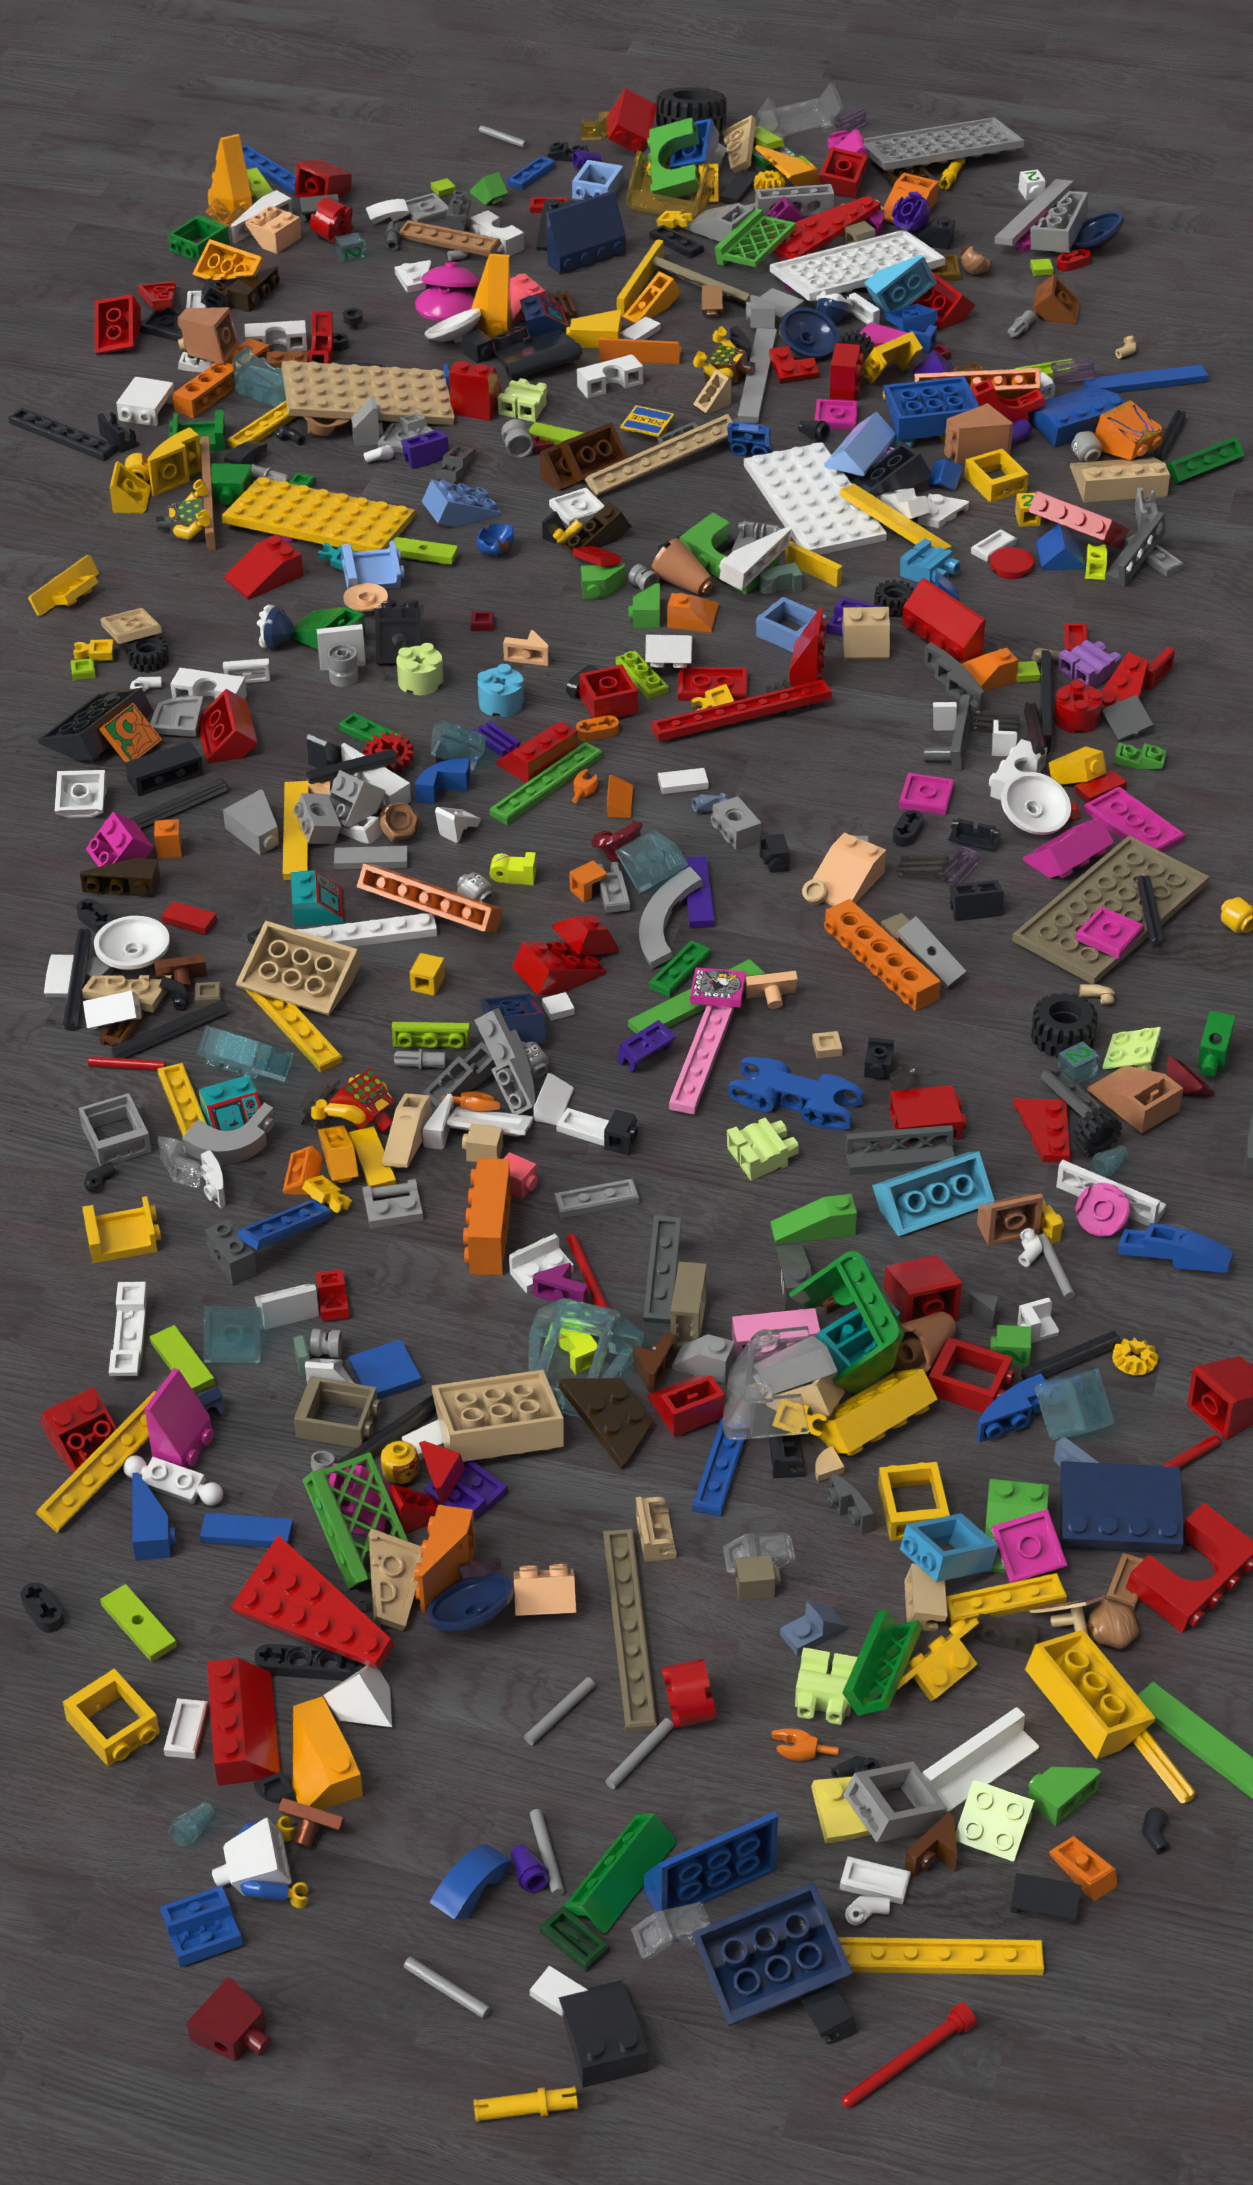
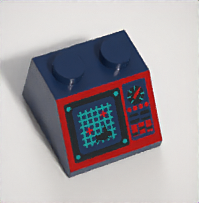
[520,294,569,338]

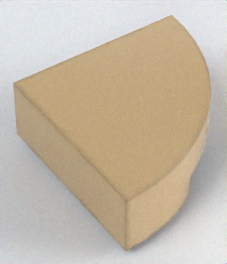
[815,1446,845,1482]

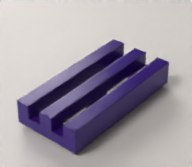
[472,720,520,757]

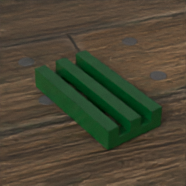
[540,1906,609,1972]

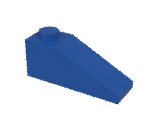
[132,1472,176,1561]

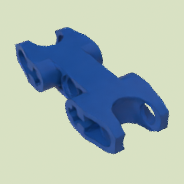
[728,1057,864,1130]

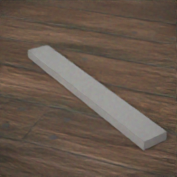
[995,179,1074,246]
[738,328,777,424]

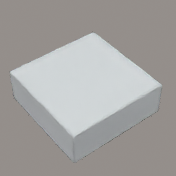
[542,992,575,1021]

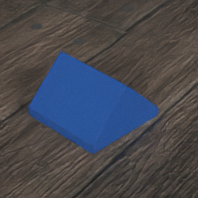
[1036,524,1085,570]

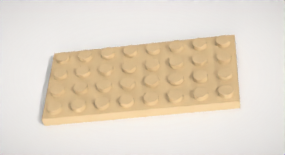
[281,360,454,425]

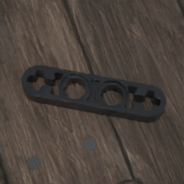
[255,1644,367,1681]

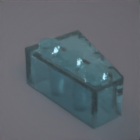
[232,346,286,407]
[196,1025,294,1082]

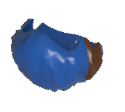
[476,524,514,557]

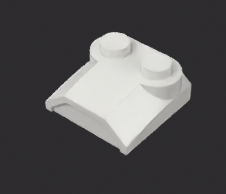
[55,770,107,819]

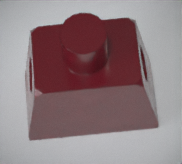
[186,1976,272,2061]

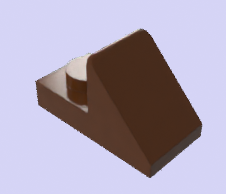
[633,1332,675,1393]
[905,1812,957,1877]

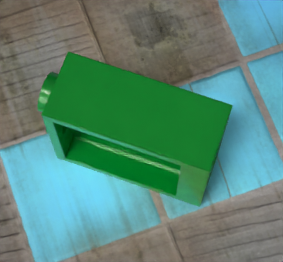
[168,215,230,262]

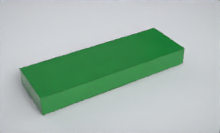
[338,712,407,743]
[649,940,712,998]

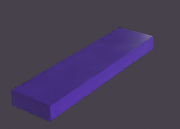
[682,856,714,928]

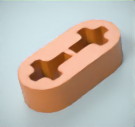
[576,715,619,742]

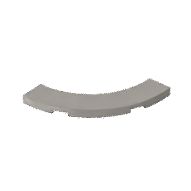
[639,867,703,969]

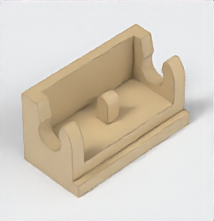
[636,1497,677,1562]
[904,1563,947,1631]

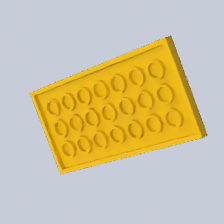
[222,477,415,552]

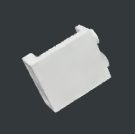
[116,377,174,426]

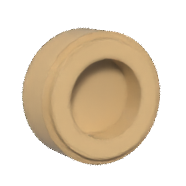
[802,879,828,905]

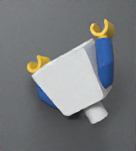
[212,1816,308,1908]

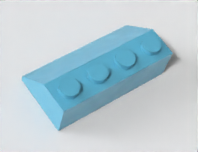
[872,1151,995,1236]

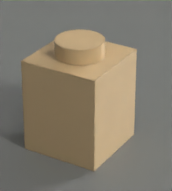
[462,1124,503,1162]

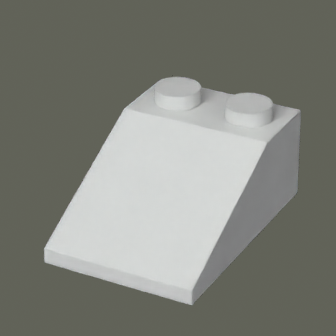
[645,635,693,668]

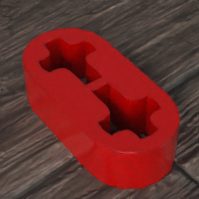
[1056,249,1091,272]

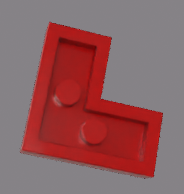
[769,346,820,384]

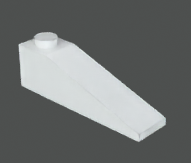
[231,190,293,243]
[719,526,792,590]
[341,743,411,810]

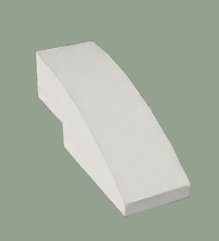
[876,488,930,519]

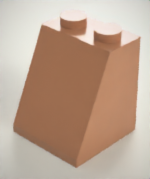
[178,307,239,364]
[944,404,1013,464]

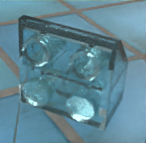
[1034,1368,1115,1441]

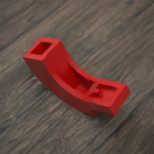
[308,311,334,364]
[970,378,1046,423]

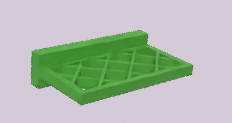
[715,208,797,267]
[302,1452,408,1590]

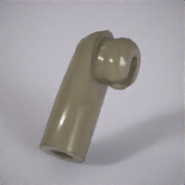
[1031,647,1062,664]

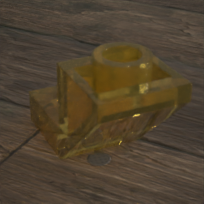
[580,111,610,140]
[205,198,246,228]

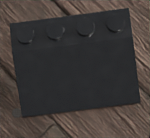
[38,688,154,762]

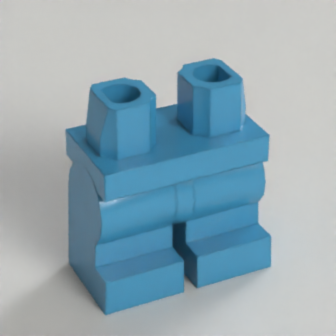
[900,538,960,584]

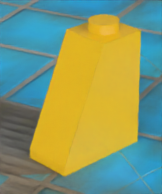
[566,310,621,348]

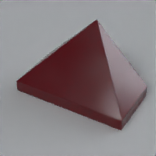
[1167,1055,1215,1097]

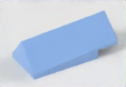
[824,412,896,476]

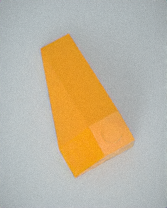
[208,134,252,218]
[755,145,820,186]
[193,239,264,280]
[471,254,512,337]
[293,1696,363,1810]

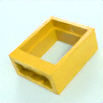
[964,449,1029,503]
[878,1462,950,1541]
[63,1669,160,1767]

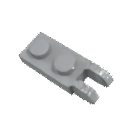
[598,862,630,913]

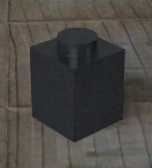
[462,329,494,364]

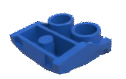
[727,422,773,456]

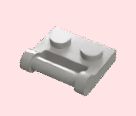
[362,1179,423,1229]

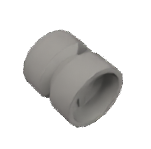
[501,419,533,458]
[327,644,359,687]

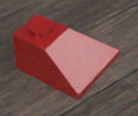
[552,914,619,955]

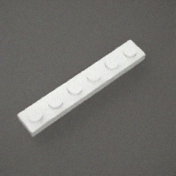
[297,913,437,947]

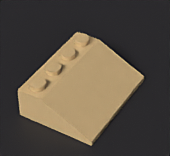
[1070,457,1170,503]
[236,920,362,1016]
[432,1370,564,1462]

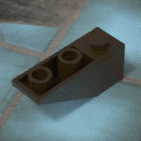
[227,266,280,312]
[562,501,632,557]
[80,858,160,897]

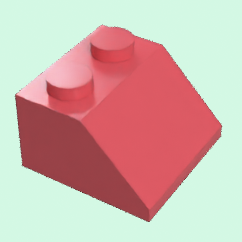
[510,273,546,323]

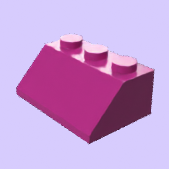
[1023,817,1114,878]

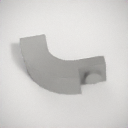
[182,1103,275,1165]

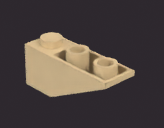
[382,1093,433,1168]

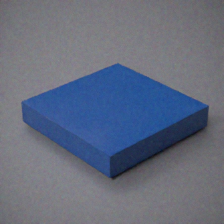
[349,1339,422,1399]

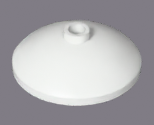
[425,308,481,343]
[1001,772,1071,835]
[94,916,170,970]

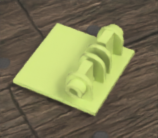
[1102,1027,1161,1071]
[955,1779,1034,1862]

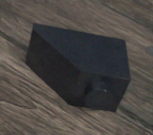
[914,216,955,250]

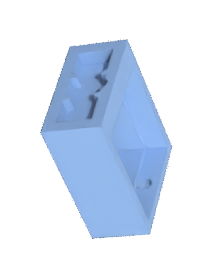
[572,160,623,200]

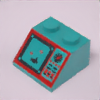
[291,870,344,926]
[199,1075,261,1131]

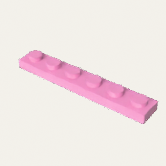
[669,1005,734,1114]

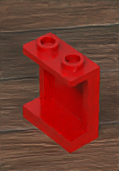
[889,1085,967,1144]

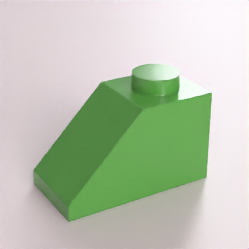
[470,172,508,205]
[581,563,625,599]
[628,583,660,628]
[1028,1767,1101,1827]

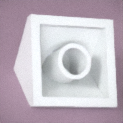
[255,1284,319,1330]

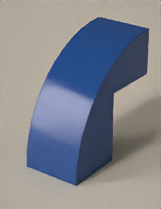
[415,758,471,804]
[429,1844,512,1919]

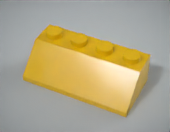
[813,1369,938,1456]
[1025,1630,1156,1759]

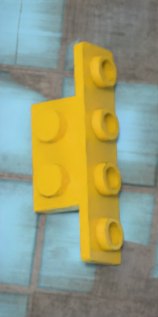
[28,555,99,616]
[882,1617,979,1701]

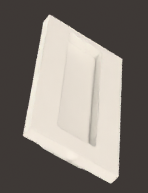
[447,1107,534,1136]

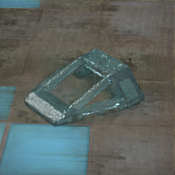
[529,1298,645,1417]

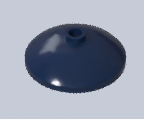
[1072,211,1124,249]
[780,307,839,359]
[427,1574,514,1632]

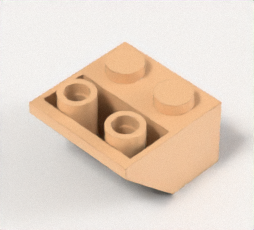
[245,206,302,254]
[514,1564,576,1616]

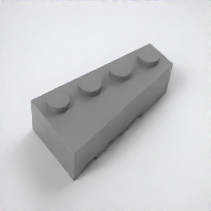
[1030,191,1088,253]

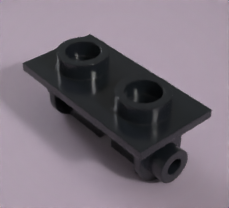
[948,818,1001,851]

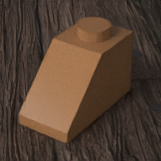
[701,285,722,317]

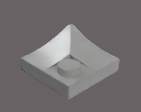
[150,696,204,737]

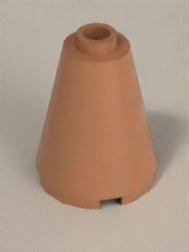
[652,538,713,595]
[893,1312,956,1374]

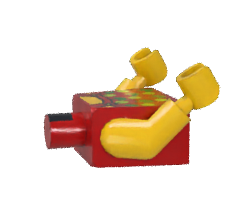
[311,1068,393,1133]

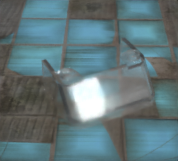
[754,81,844,138]
[722,1326,810,1440]

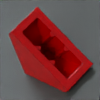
[419,1441,465,1504]
[389,1484,438,1534]

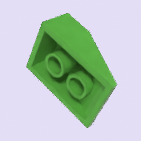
[985,1479,1049,1577]

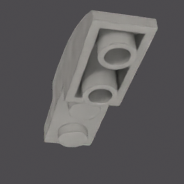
[474,1008,535,1114]

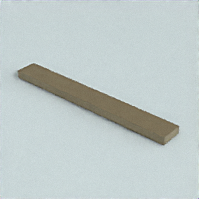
[603,1529,657,1734]

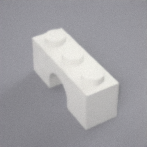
[470,210,525,256]
[245,320,307,352]
[577,354,643,399]
[171,668,247,700]
[989,739,1047,800]

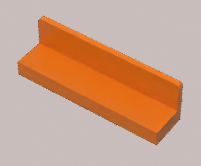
[599,338,681,365]

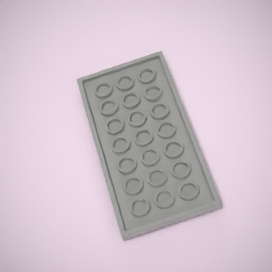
[864,117,1024,172]

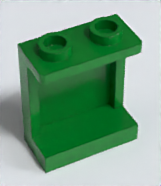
[169,410,225,451]

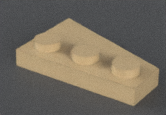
[82,975,172,1012]
[368,1529,423,1631]

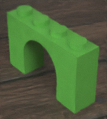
[647,118,702,202]
[680,513,781,594]

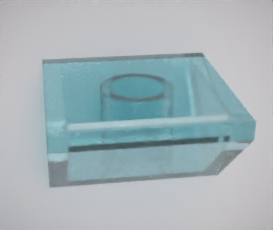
[204,1306,264,1363]

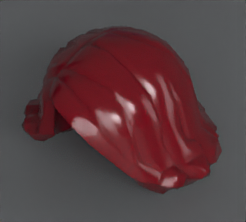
[591,820,643,863]

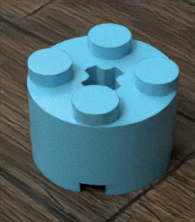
[478,664,524,717]

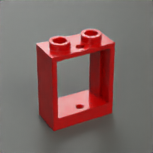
[928,1337,1015,1413]

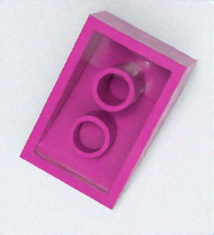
[144,1368,214,1469]

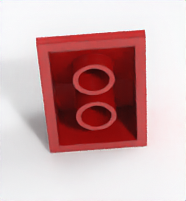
[95,294,141,355]
[224,534,303,600]

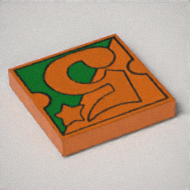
[99,703,162,762]

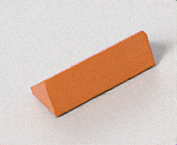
[607,775,633,818]
[282,1145,323,1195]

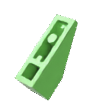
[771,1194,857,1245]

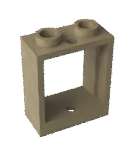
[671,1261,707,1349]
[294,1376,381,1448]

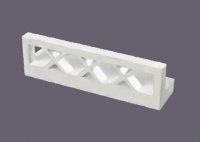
[1056,1160,1166,1226]

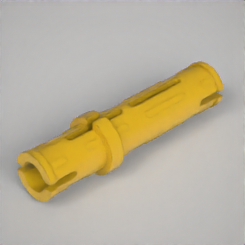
[939,159,966,190]
[474,2086,578,2122]

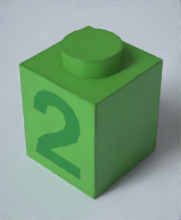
[990,1325,1031,1367]

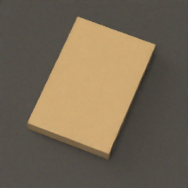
[100,608,162,644]

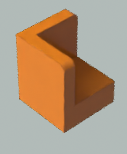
[569,861,607,903]

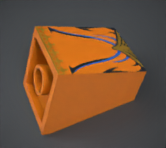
[1095,400,1165,460]

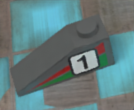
[775,1244,812,1311]

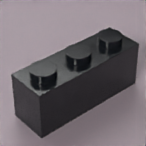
[125,741,204,796]

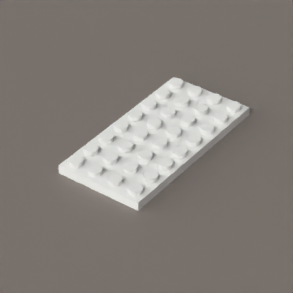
[770,230,945,301]
[744,443,887,555]

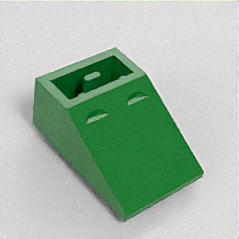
[291,607,366,650]

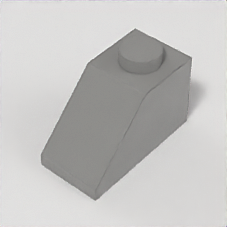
[672,1334,735,1384]

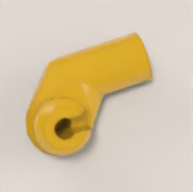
[553,519,583,544]

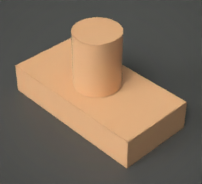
[744,971,798,1009]

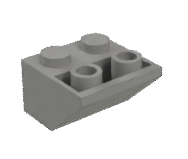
[329,770,386,827]

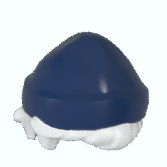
[816,291,852,324]
[257,605,294,649]

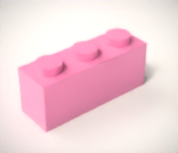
[732,1308,820,1360]

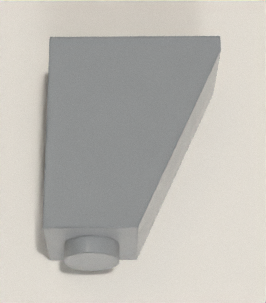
[223,789,279,855]
[751,1336,838,1396]

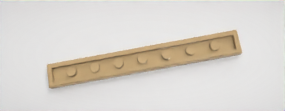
[585,414,733,497]

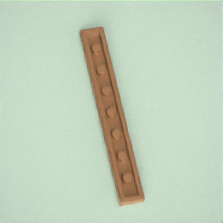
[200,436,216,551]

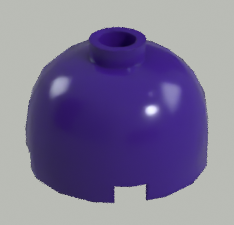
[892,192,931,232]

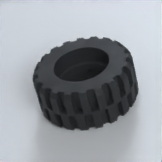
[656,87,727,131]

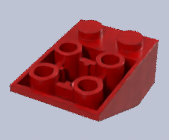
[789,608,827,688]
[512,941,607,996]
[39,1387,123,1474]

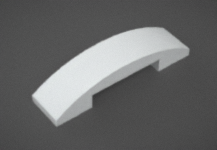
[109,1282,146,1376]

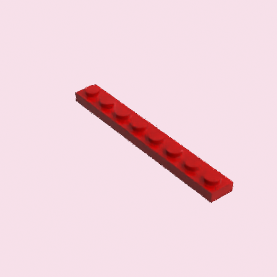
[651,679,832,741]

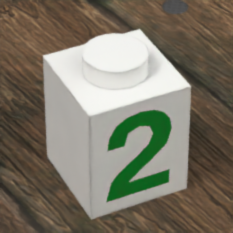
[1019,169,1045,200]

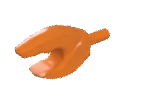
[572,769,599,803]
[442,1092,500,1112]
[771,1728,839,1762]

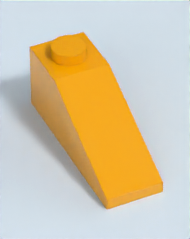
[623,271,681,324]
[318,1125,358,1183]

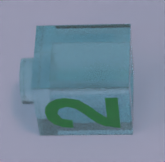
[335,232,367,264]
[1057,1041,1099,1084]

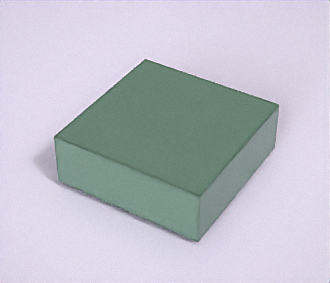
[293,1335,310,1376]

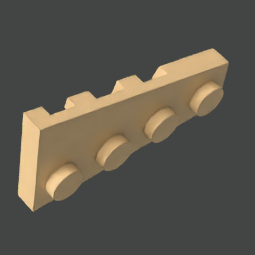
[722,115,756,174]

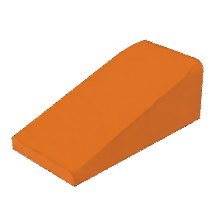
[1049,1836,1117,1901]

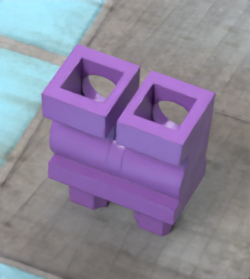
[1058,640,1121,688]

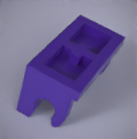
[401,429,449,469]
[617,1020,676,1072]

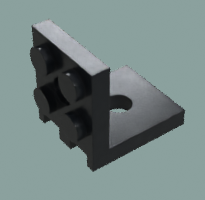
[375,600,424,663]

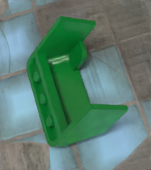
[789,1251,904,1395]

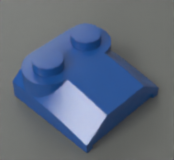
[883,304,938,333]

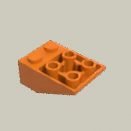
[882,173,939,223]
[414,1505,476,1613]

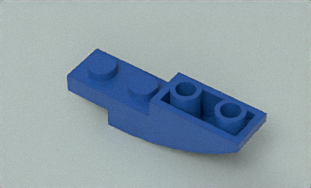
[1118,1223,1234,1273]
[977,1372,1077,1443]

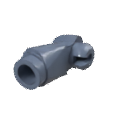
[692,793,731,813]

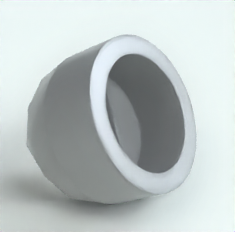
[311,1451,334,1471]

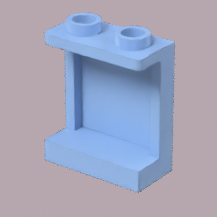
[341,541,404,589]

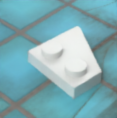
[395,260,431,293]
[918,494,969,528]

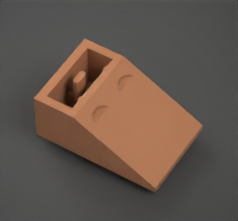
[1087,1066,1183,1133]

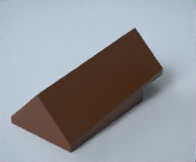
[540,422,628,491]

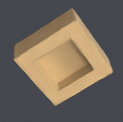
[812,1031,843,1059]

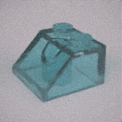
[430,720,486,771]
[615,829,688,893]

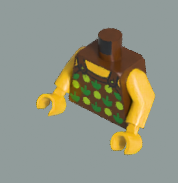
[693,326,755,383]

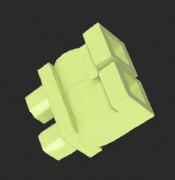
[497,378,547,422]
[727,1118,799,1181]
[795,1647,858,1725]

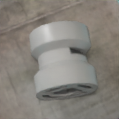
[628,564,659,591]
[310,1329,342,1358]

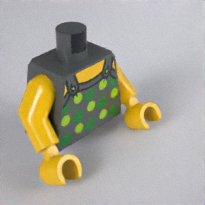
[156,479,211,540]

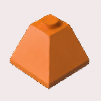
[667,593,719,633]
[961,648,1018,692]

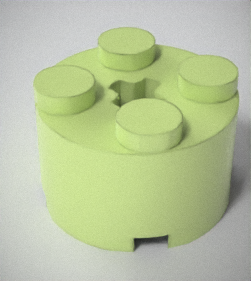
[396,643,443,695]

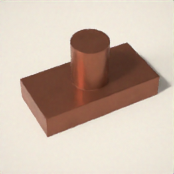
[154,954,207,991]
[278,1798,345,1848]

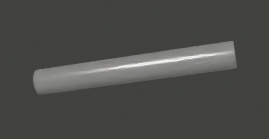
[479,125,527,148]
[1038,1234,1075,1300]
[524,1677,595,1745]
[605,1718,674,1789]
[530,1809,565,1896]
[404,1956,491,2019]

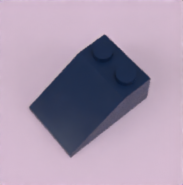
[480,993,546,1045]

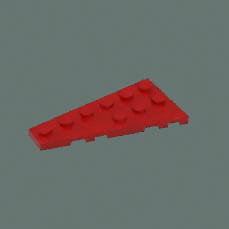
[756,196,881,259]
[231,1535,395,1670]

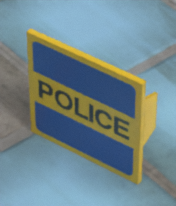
[620,405,674,437]

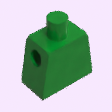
[211,463,253,505]
[1198,1011,1235,1077]

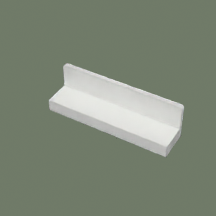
[923,1707,1039,1814]

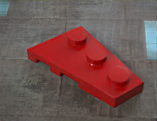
[137,281,176,311]
[1101,652,1149,712]
[1013,1098,1070,1163]

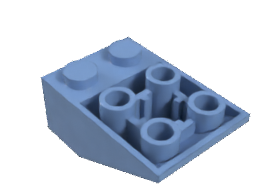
[422,479,502,527]

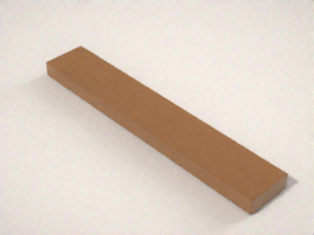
[399,220,502,256]

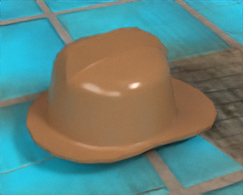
[304,416,350,436]

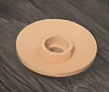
[343,583,388,612]

